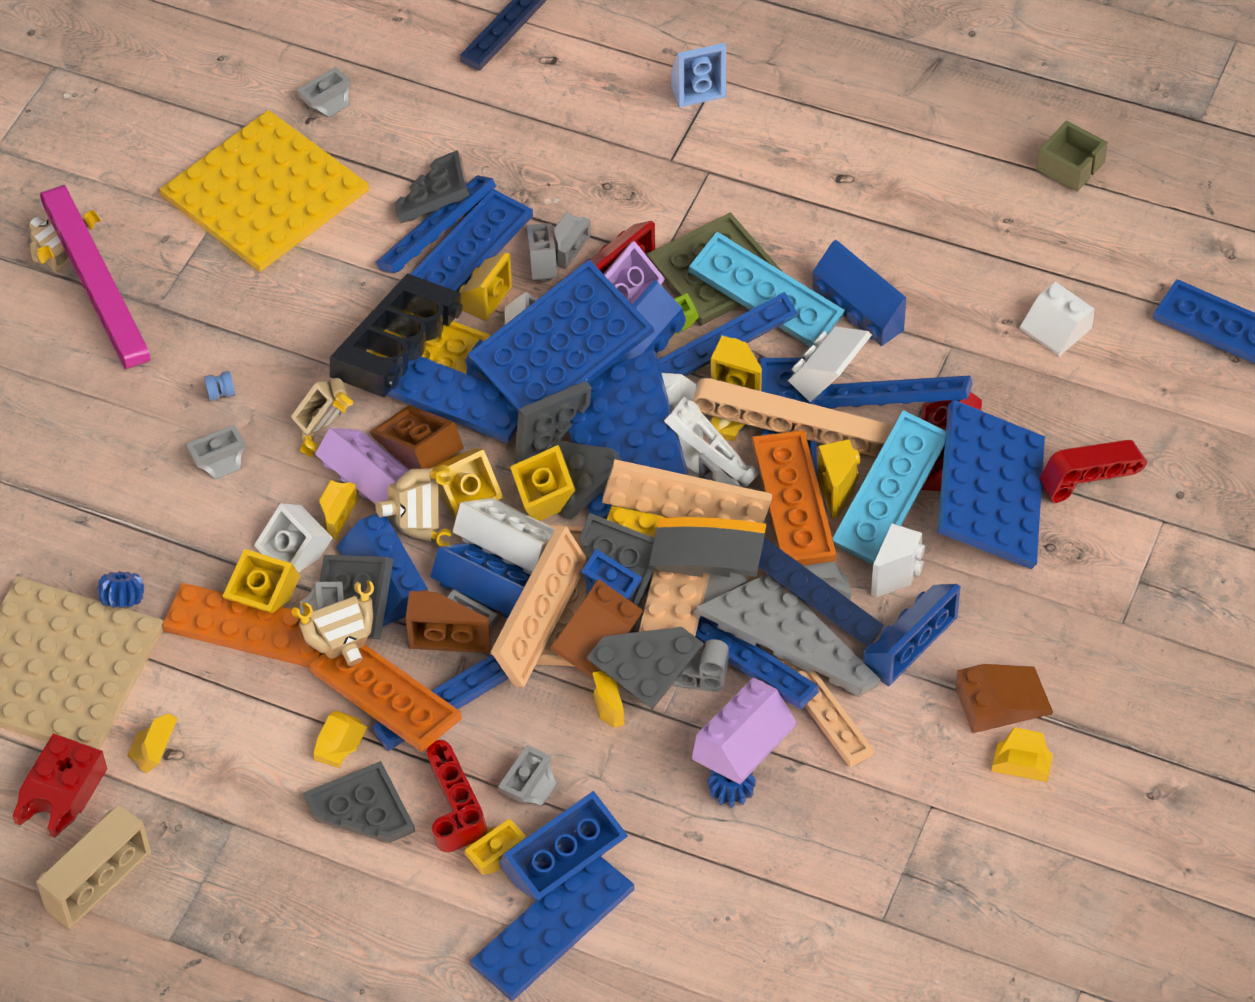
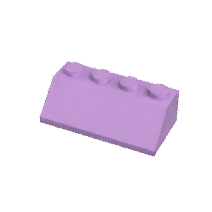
[604,241,665,305]
[315,428,409,507]
[692,677,797,784]

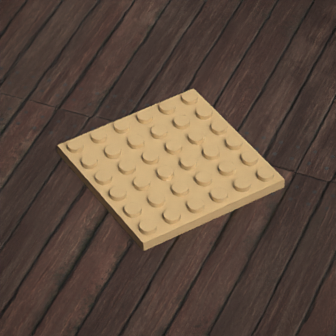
[0,576,164,750]

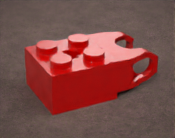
[13,733,108,838]

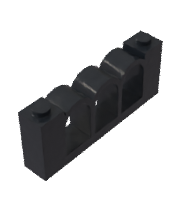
[330,273,463,398]

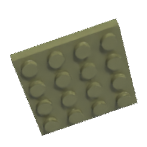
[647,212,783,325]

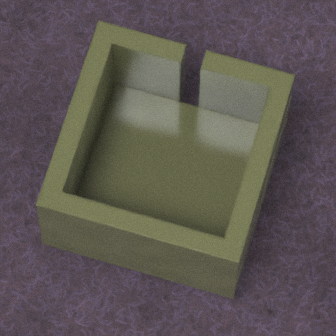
[1036,120,1108,192]

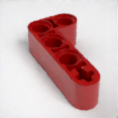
[1039,440,1147,503]
[427,740,488,853]

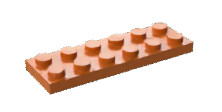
[752,430,837,566]
[162,583,323,667]
[309,645,462,752]

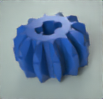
[97,571,144,608]
[707,770,756,808]

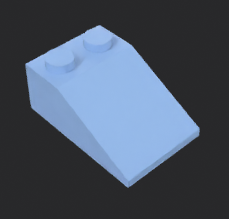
[671,43,726,107]

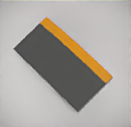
[649,517,767,577]

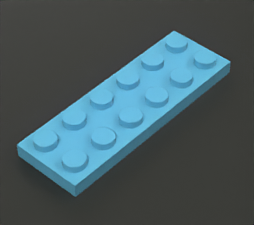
[688,232,845,347]
[832,410,946,565]

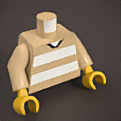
[29,210,101,273]
[291,378,353,458]
[376,465,452,547]
[292,580,374,666]

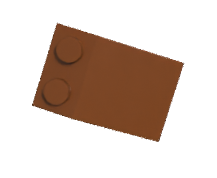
[370,405,464,469]
[550,579,643,680]
[406,590,491,654]
[955,664,1053,733]

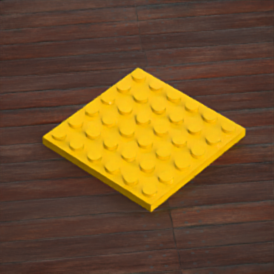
[159,109,369,272]

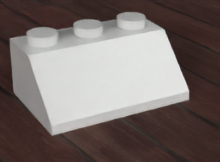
[788,327,872,402]

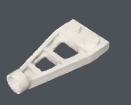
[664,396,759,487]

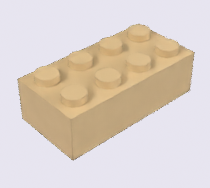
[36,804,151,930]

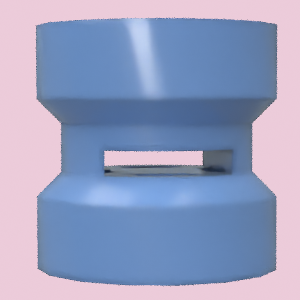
[204,371,235,401]

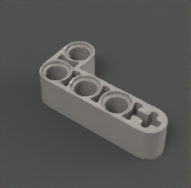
[672,639,729,692]

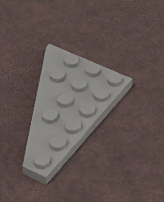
[694,574,881,697]

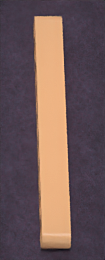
[692,378,894,457]

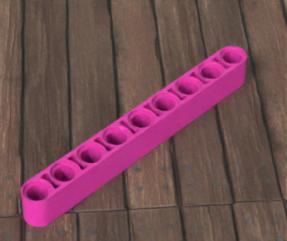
[40,185,151,370]

